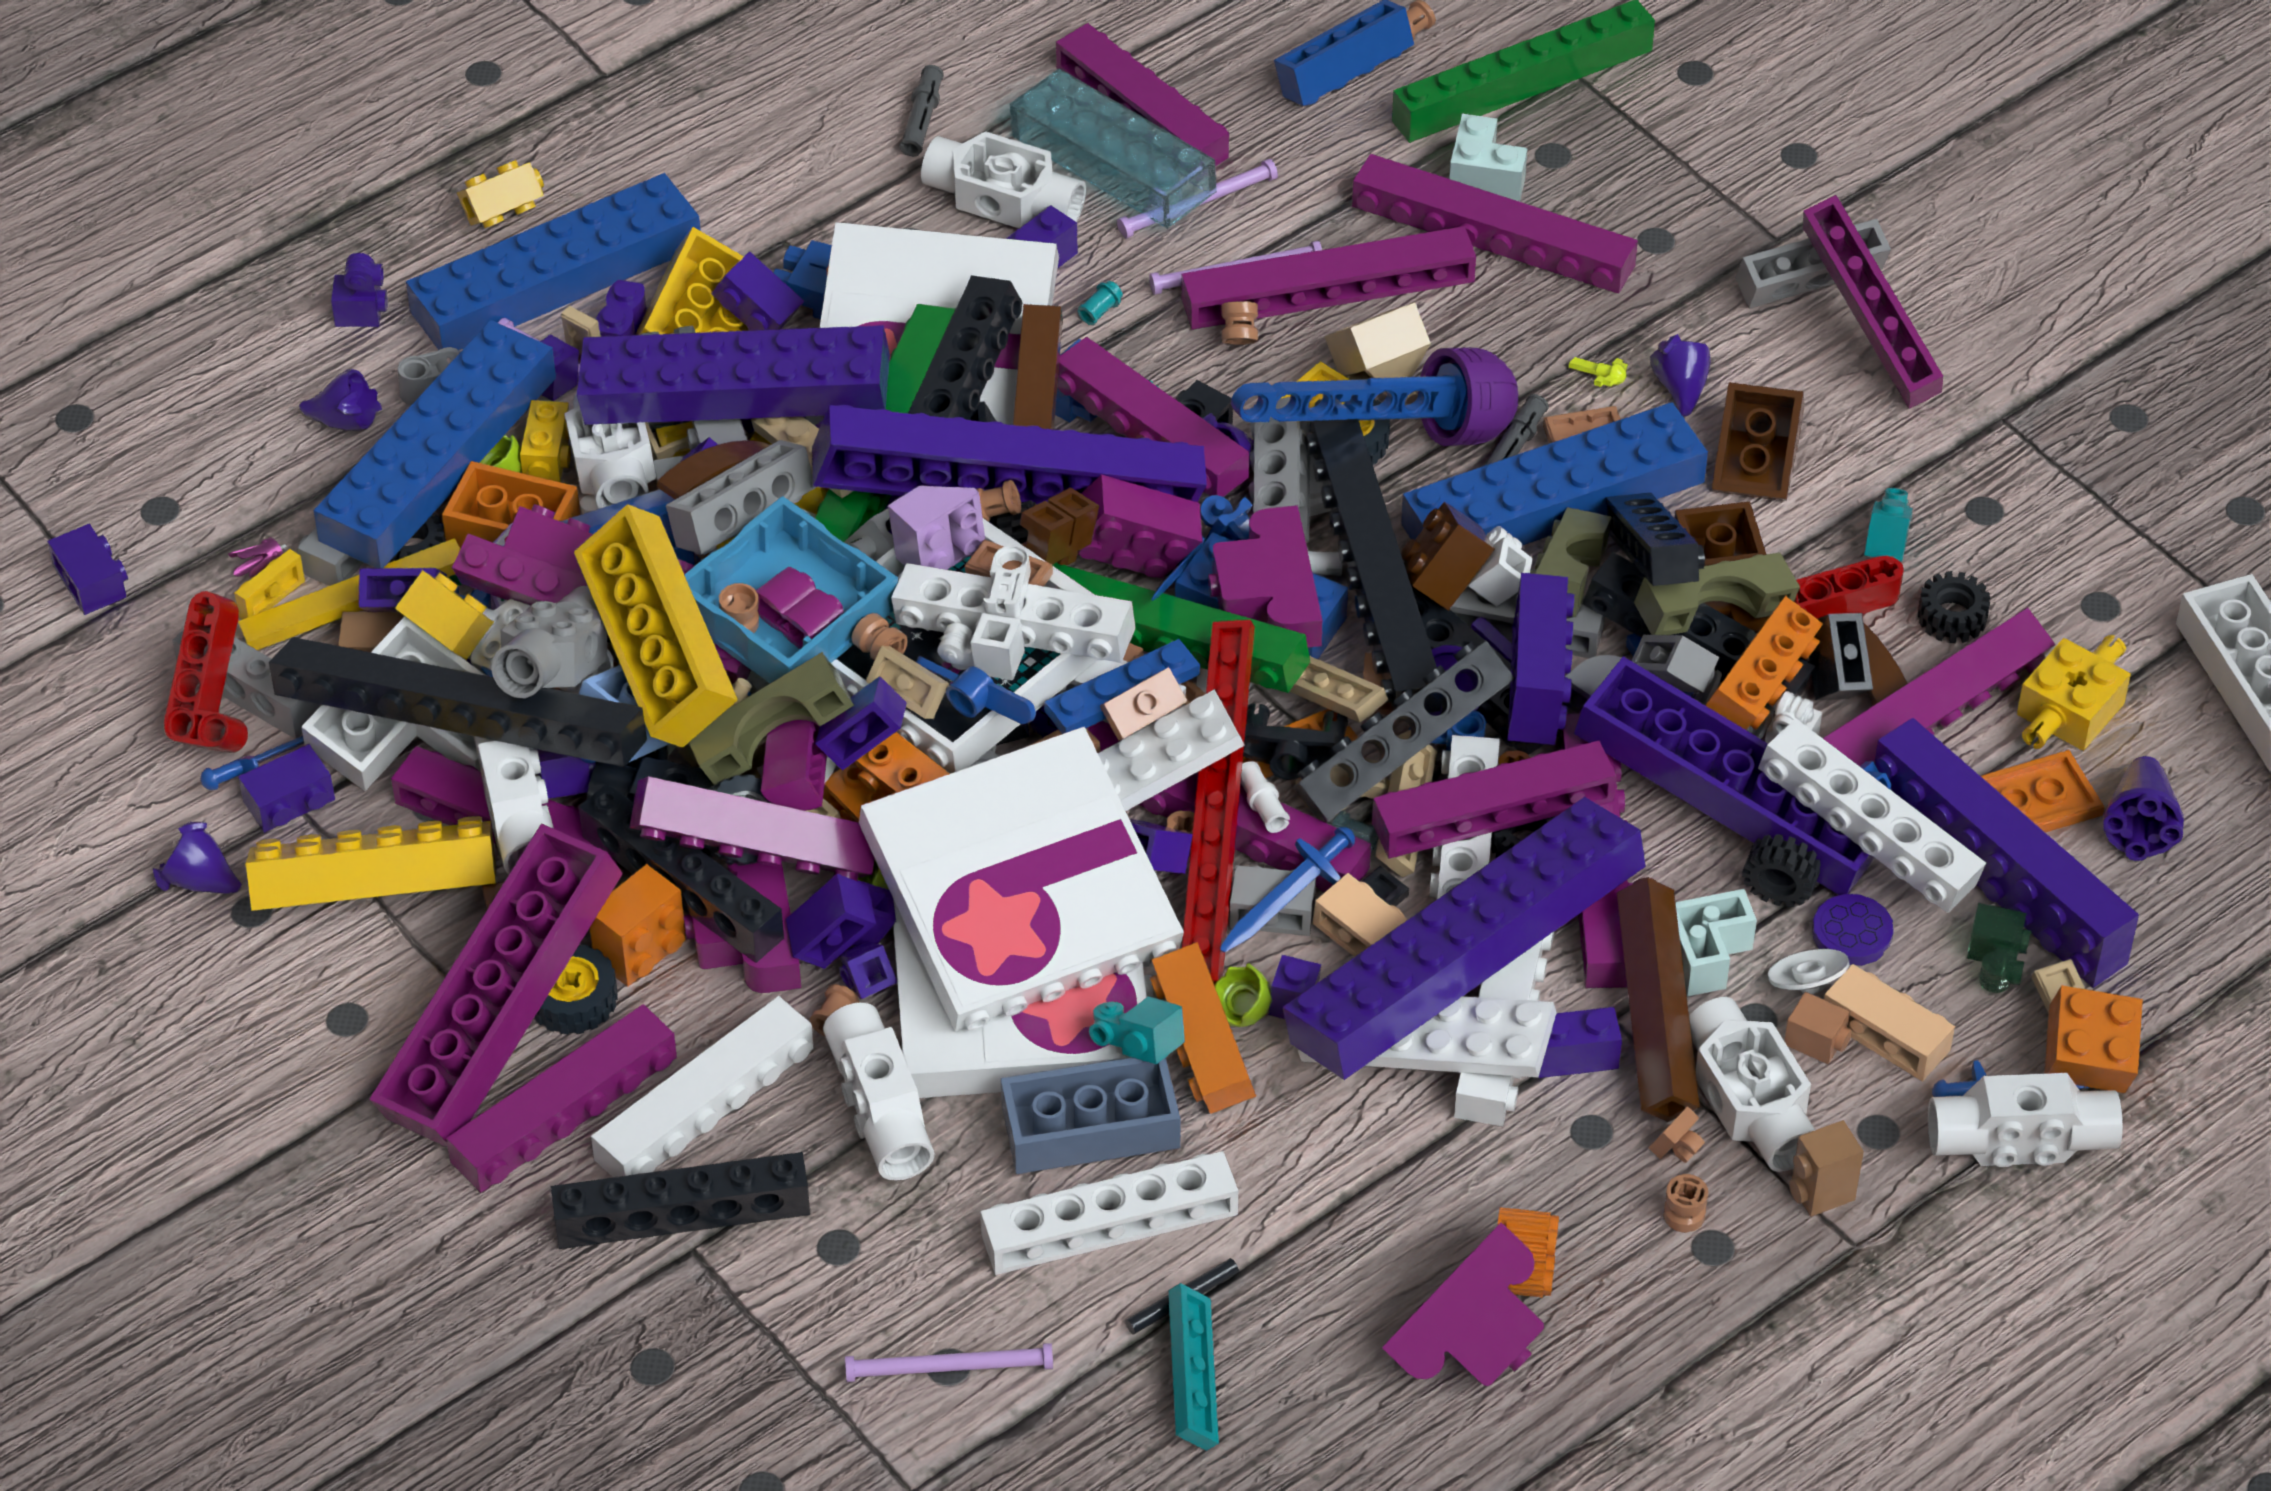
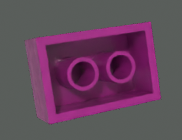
[1077,474,1202,579]

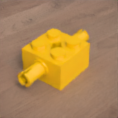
[2017,635,2131,751]

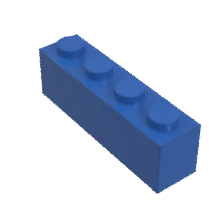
[1274,0,1414,106]

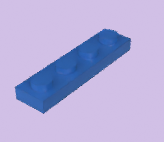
[1044,639,1200,734]

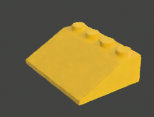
[635,227,750,335]

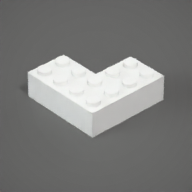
[301,616,486,791]

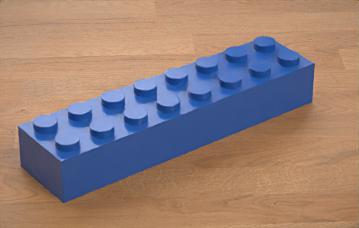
[406,173,701,350]
[313,320,556,568]
[1401,402,1708,546]

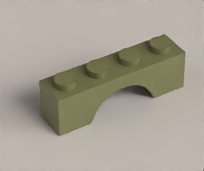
[1530,507,1612,617]
[1634,552,1800,635]
[689,652,854,785]

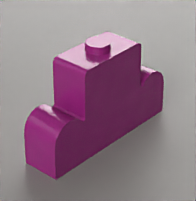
[1208,505,1323,648]
[684,862,801,993]
[1382,1222,1544,1386]

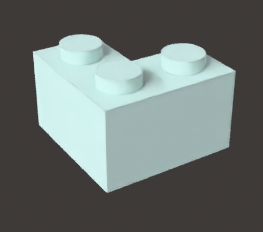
[1450,114,1527,202]
[1676,889,1757,997]

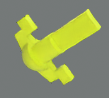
[1569,357,1628,387]

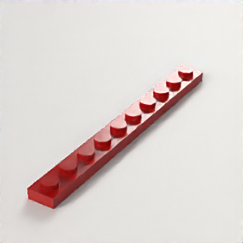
[1182,620,1255,986]

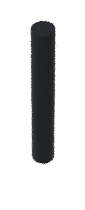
[1125,1258,1239,1335]

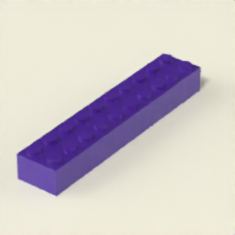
[812,405,1207,504]
[1283,797,1646,1080]

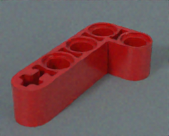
[1794,556,1904,661]
[164,591,248,753]

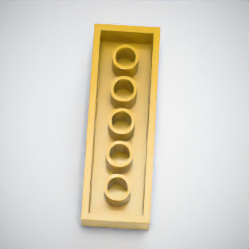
[574,504,738,748]
[246,816,496,911]

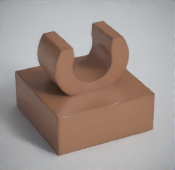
[1649,1106,1705,1163]

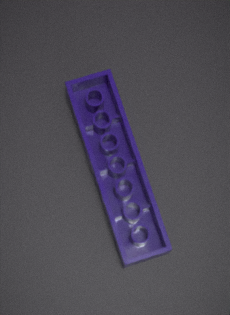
[577,325,890,425]
[1574,656,1875,895]
[1874,718,2139,988]

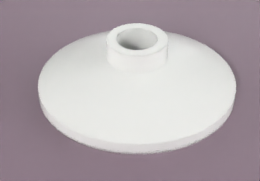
[1768,949,1849,994]

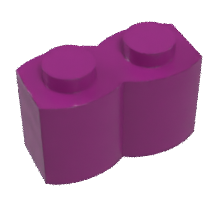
[756,566,844,649]

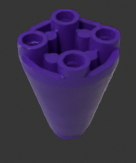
[2103,756,2184,861]

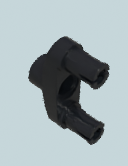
[1243,703,1348,780]

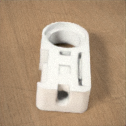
[983,545,1031,618]

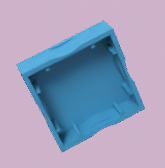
[684,496,898,683]

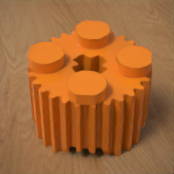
[1497,1207,1559,1297]

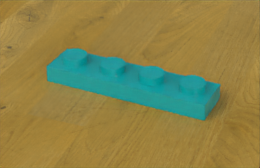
[1168,1283,1219,1451]

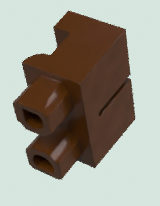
[1020,487,1099,565]

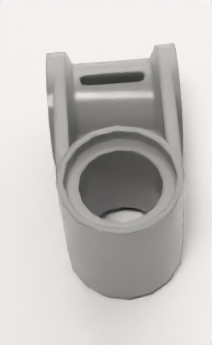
[398,347,460,405]

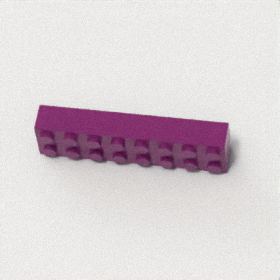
[369,823,623,1148]

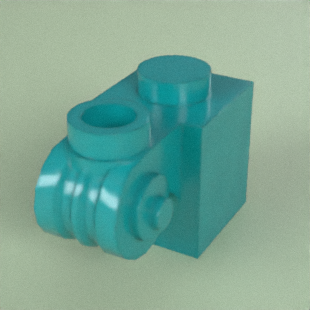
[1864,488,1913,562]
[1089,996,1185,1064]

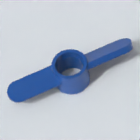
[916,656,1036,724]

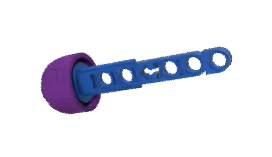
[1231,347,1518,446]

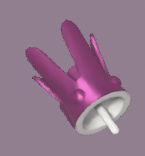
[228,537,287,578]

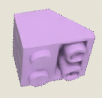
[888,486,985,570]

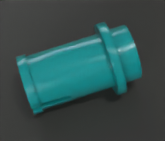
[1077,281,1123,325]

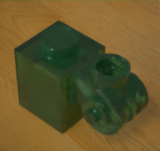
[1967,903,2031,993]

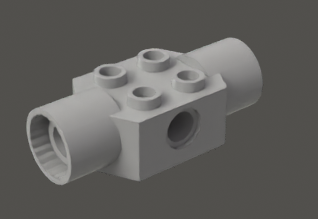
[491,586,607,698]

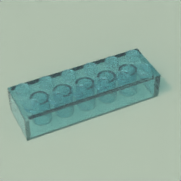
[1009,68,1217,229]

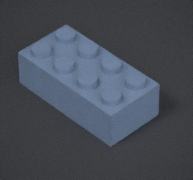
[1001,1057,1181,1174]

